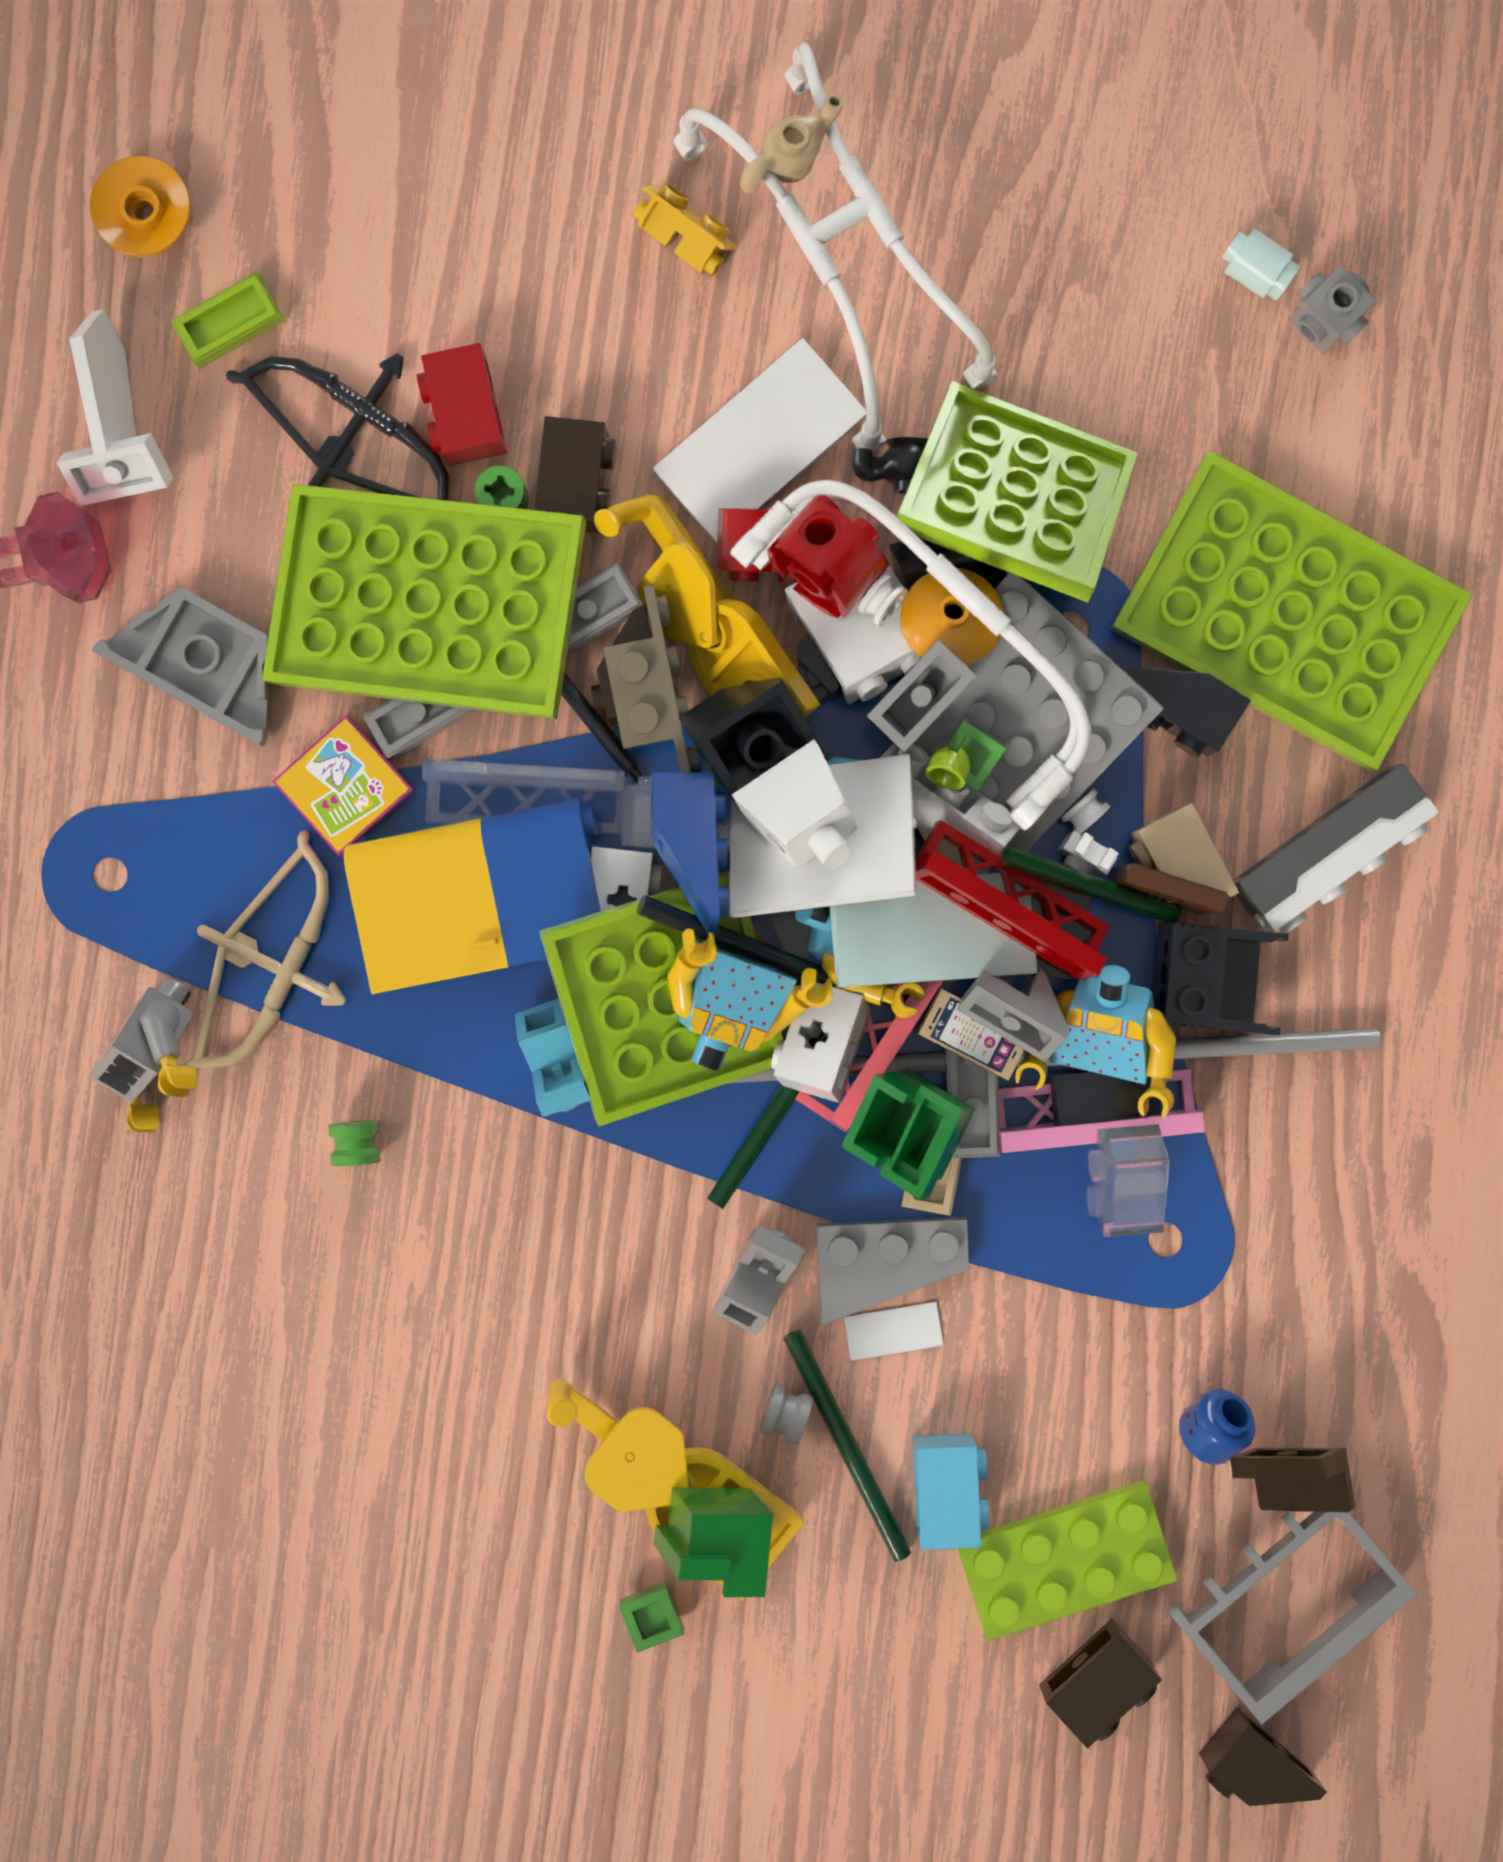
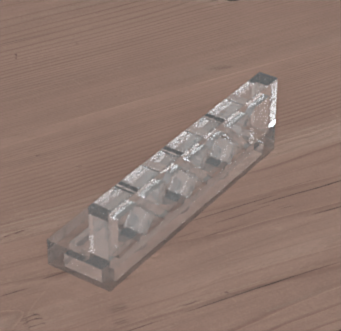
[422,759,629,835]

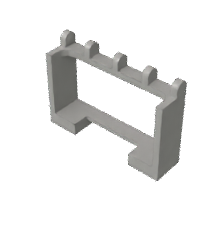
[1168,1512,1418,1725]

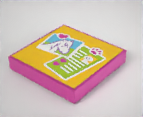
[272,715,415,856]

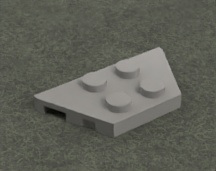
[91,586,270,747]

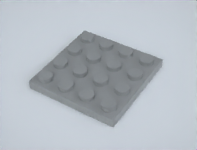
[913,573,1164,852]

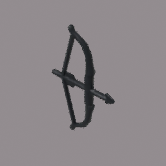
[226,353,449,501]

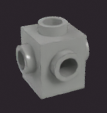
[1289,265,1376,354]

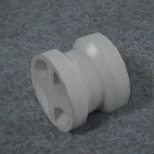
[759,1383,813,1445]

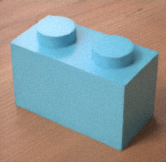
[912,1434,989,1550]

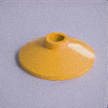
[90,156,191,257]
[900,568,1004,666]

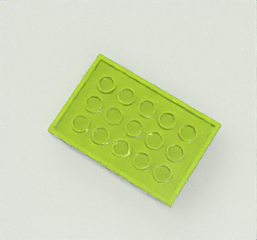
[1110,450,1473,772]
[262,484,587,720]

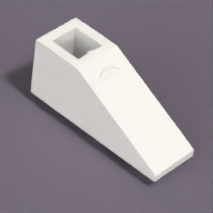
[880,743,1021,874]

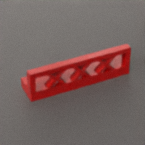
[915,820,1110,980]

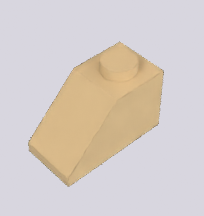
[1129,803,1239,898]

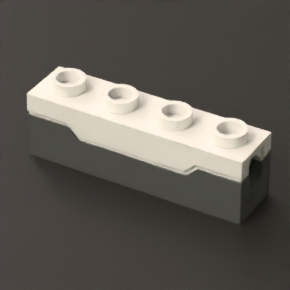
[1233,763,1439,933]

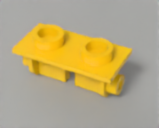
[633,183,737,276]

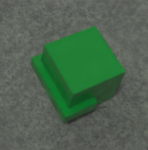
[841,1070,975,1200]
[654,1488,773,1598]

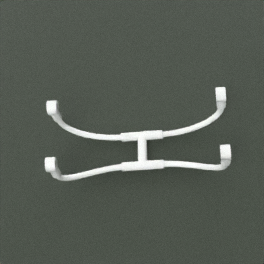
[673,42,998,454]
[730,480,1091,830]

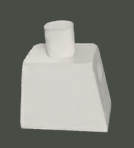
[732,740,857,869]

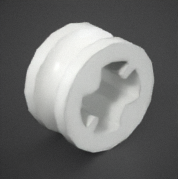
[858,574,908,627]
[1060,788,1111,834]

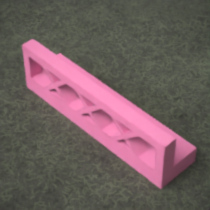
[998,1068,1205,1153]

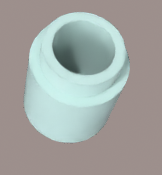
[1222,228,1301,301]

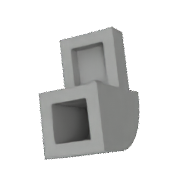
[712,1226,805,1335]

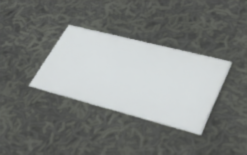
[844,1302,944,1361]

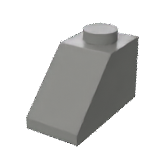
[867,639,978,752]

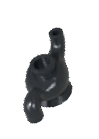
[852,437,928,495]

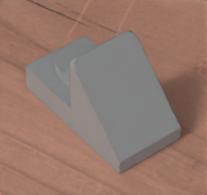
[956,969,1070,1062]

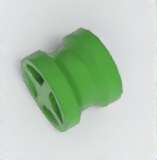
[475,465,529,509]
[328,1121,381,1166]

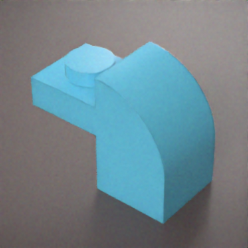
[514,998,591,1117]

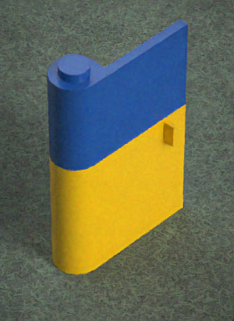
[344,798,601,994]

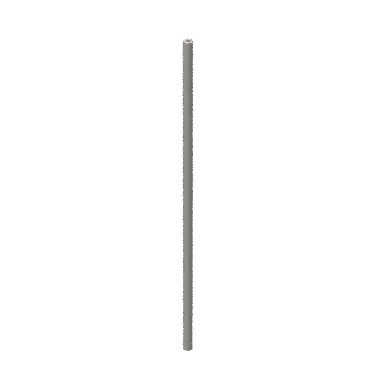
[729,1028,1381,1083]

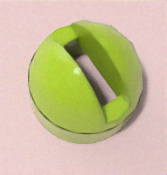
[926,745,971,790]

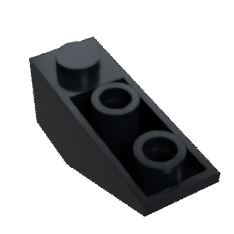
[1120,666,1251,757]

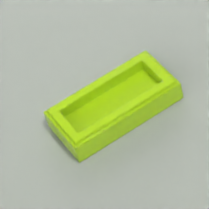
[171,272,285,369]

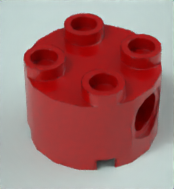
[767,494,889,618]

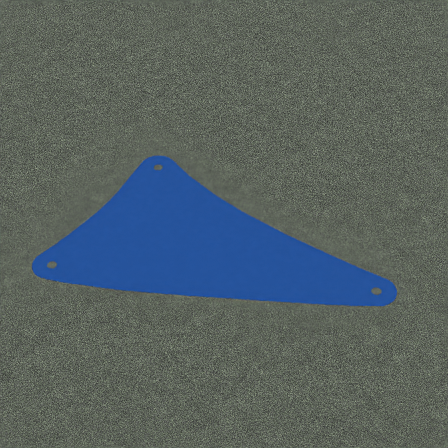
[41,567,1235,1309]

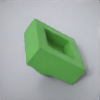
[948,719,1008,791]
[619,1581,685,1653]

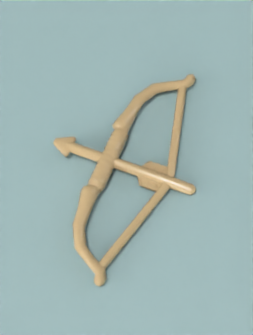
[184,830,346,1069]

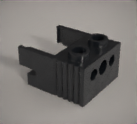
[1152,923,1289,1035]

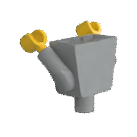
[87,979,197,1132]

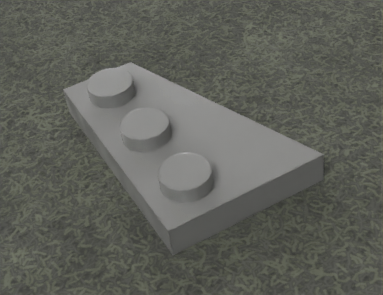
[817,1216,969,1326]

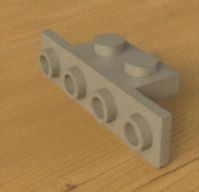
[603,585,701,772]

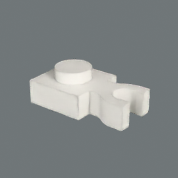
[1056,831,1118,877]

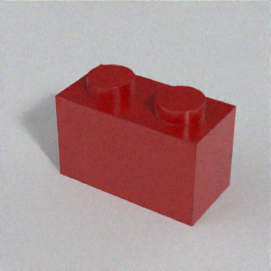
[417,343,508,466]

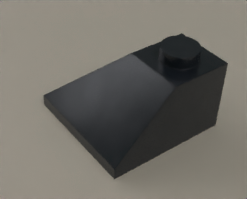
[678,677,830,815]

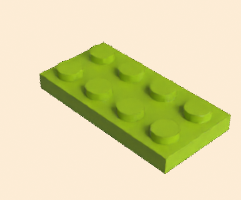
[958,1480,1178,1641]

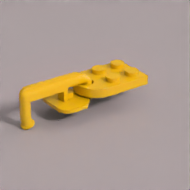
[594,494,821,718]
[547,1378,805,1601]

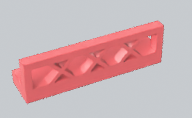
[795,980,944,1132]

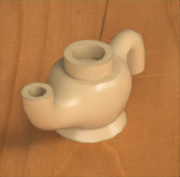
[740,92,844,194]

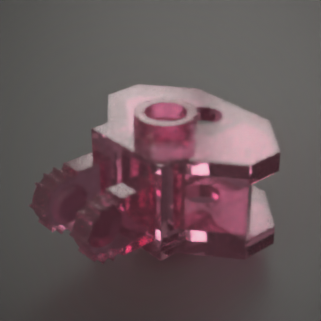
[0,491,111,603]

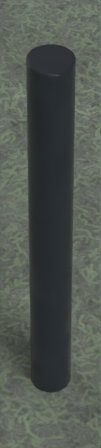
[637,895,828,984]

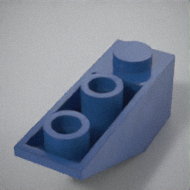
[650,772,729,936]

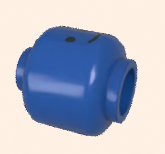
[1179,1389,1256,1465]

